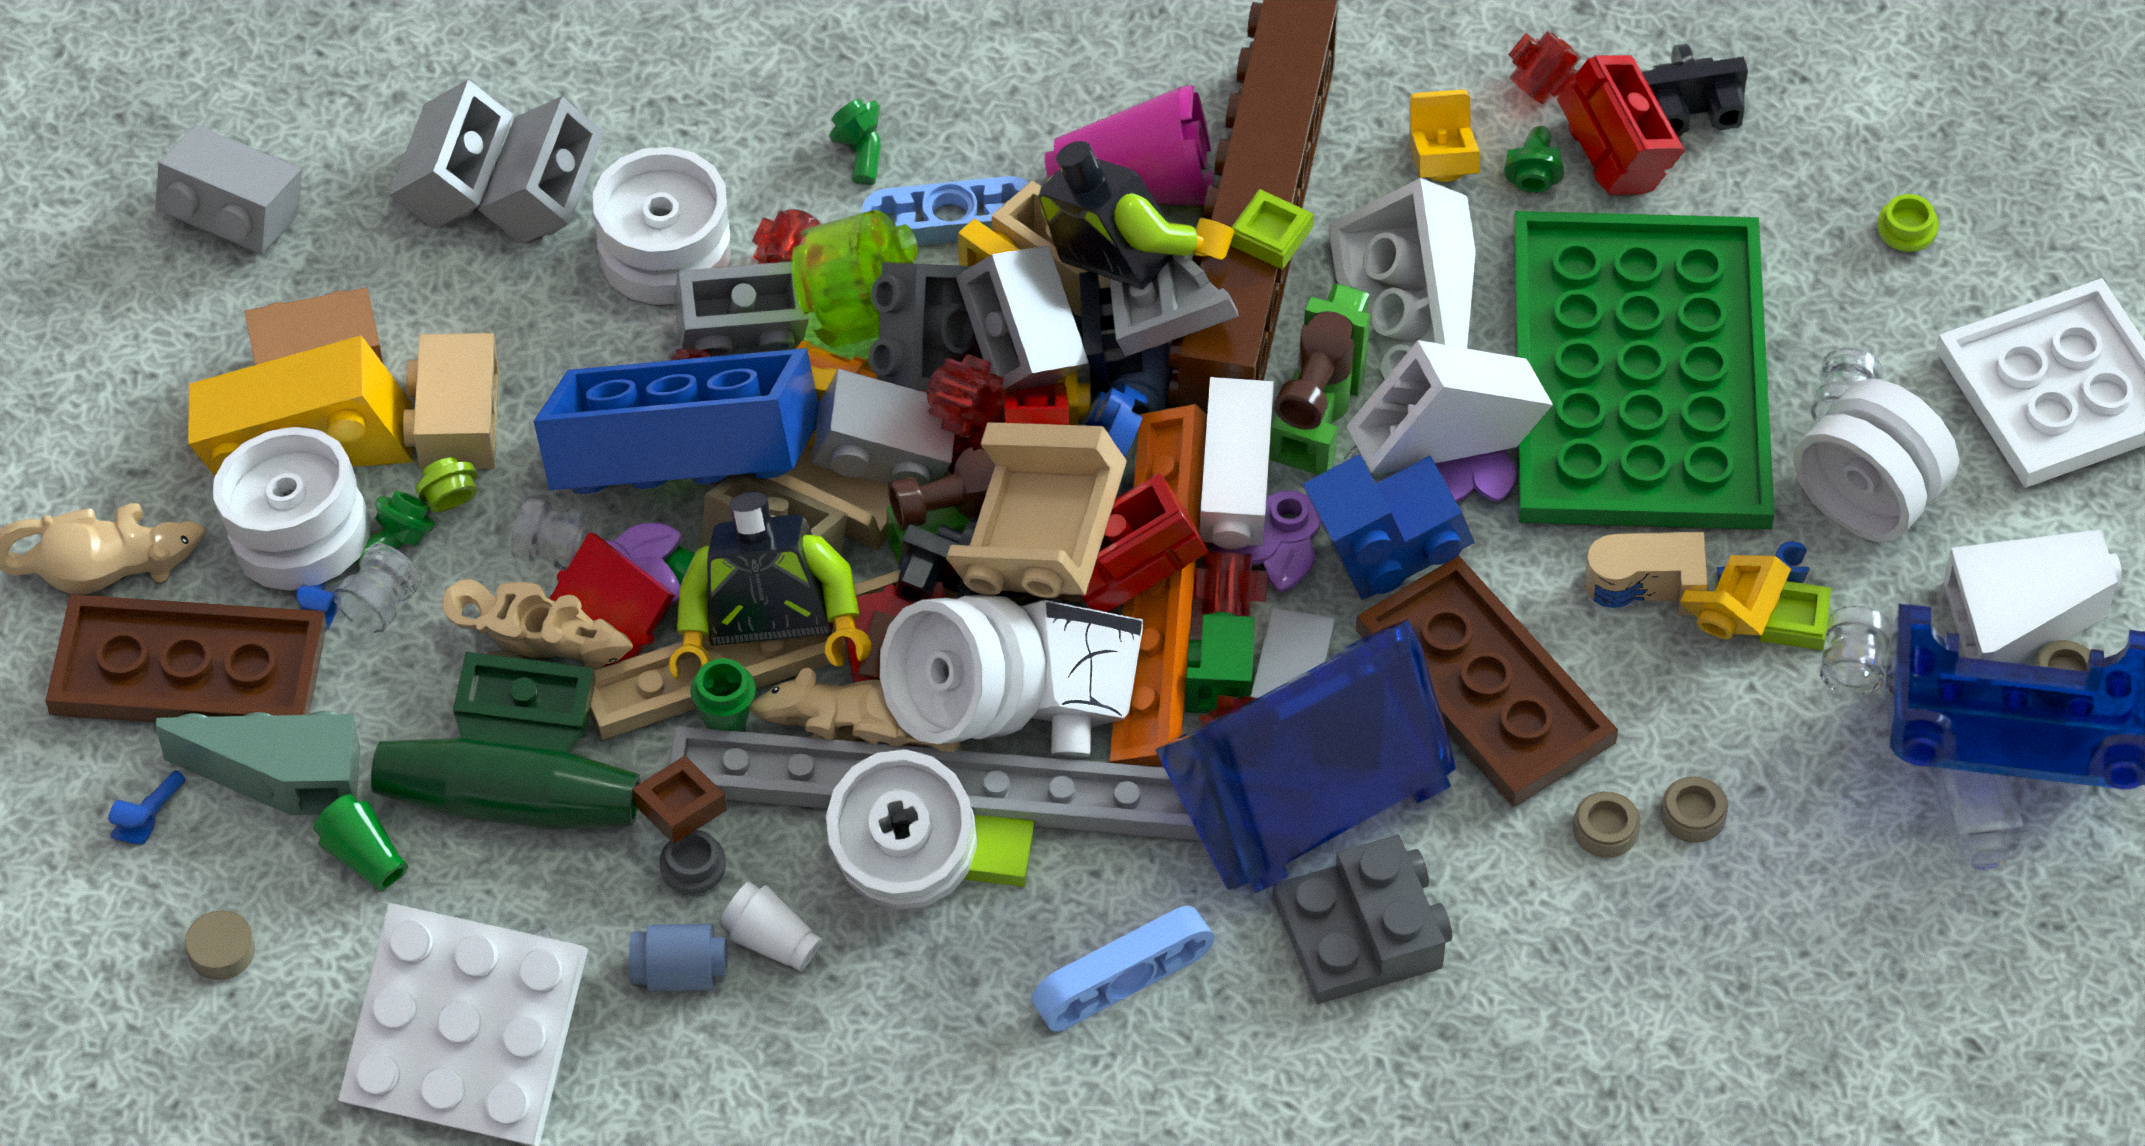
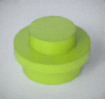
[1877,194,1939,252]
[415,457,478,512]

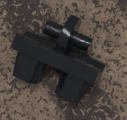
[1641,43,1748,137]
[1071,271,1143,397]
[896,516,1012,603]

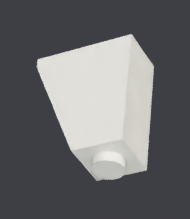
[1346,340,1553,474]
[1199,377,1274,549]
[1943,530,2122,687]

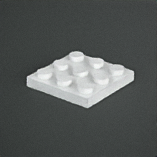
[1936,278,2145,488]
[338,903,588,1146]

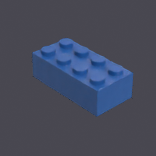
[533,348,819,494]

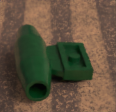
[371,652,641,829]

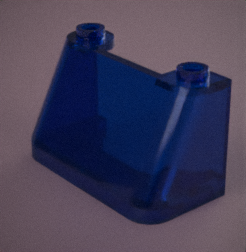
[1885,603,2145,790]
[1155,619,1457,893]

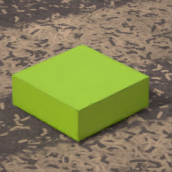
[1230,189,1314,270]
[1759,581,1831,650]
[963,815,1035,887]

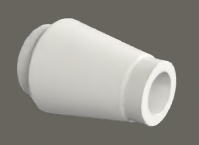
[719,882,823,972]

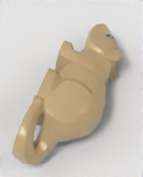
[0,503,206,595]
[442,579,633,670]
[750,668,962,752]

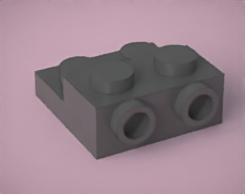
[869,262,999,392]
[1272,834,1452,1004]

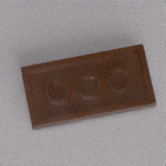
[1356,555,1618,807]
[45,594,327,722]

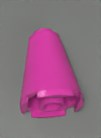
[1045,85,1215,207]

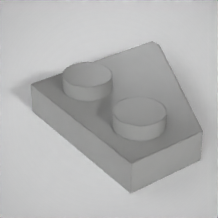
[1110,255,1239,357]

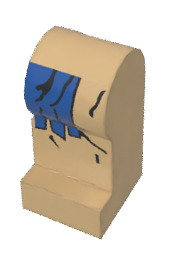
[1584,532,1708,615]

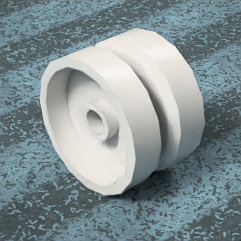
[593,147,731,305]
[1793,379,1960,542]
[213,427,370,591]
[880,594,1046,744]
[826,749,978,910]

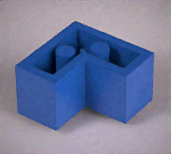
[1303,454,1475,600]

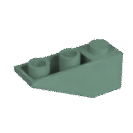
[156,711,360,815]

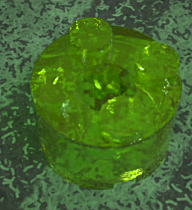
[792,210,918,348]

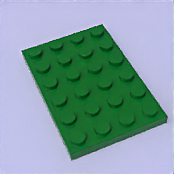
[1513,211,1775,530]

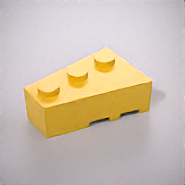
[188,335,413,476]

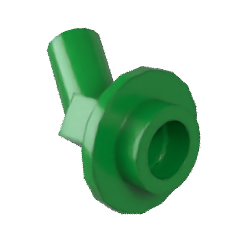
[829,99,881,185]
[1504,126,1564,193]
[354,491,435,571]

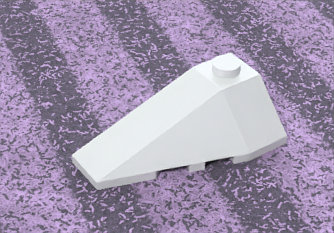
[1328,178,1476,379]

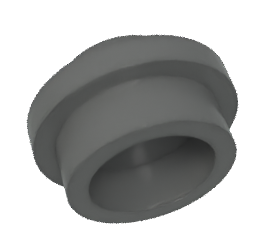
[659,830,726,894]

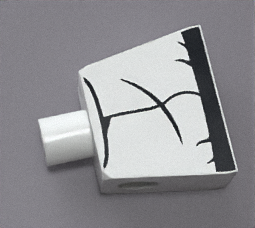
[1021,600,1143,759]

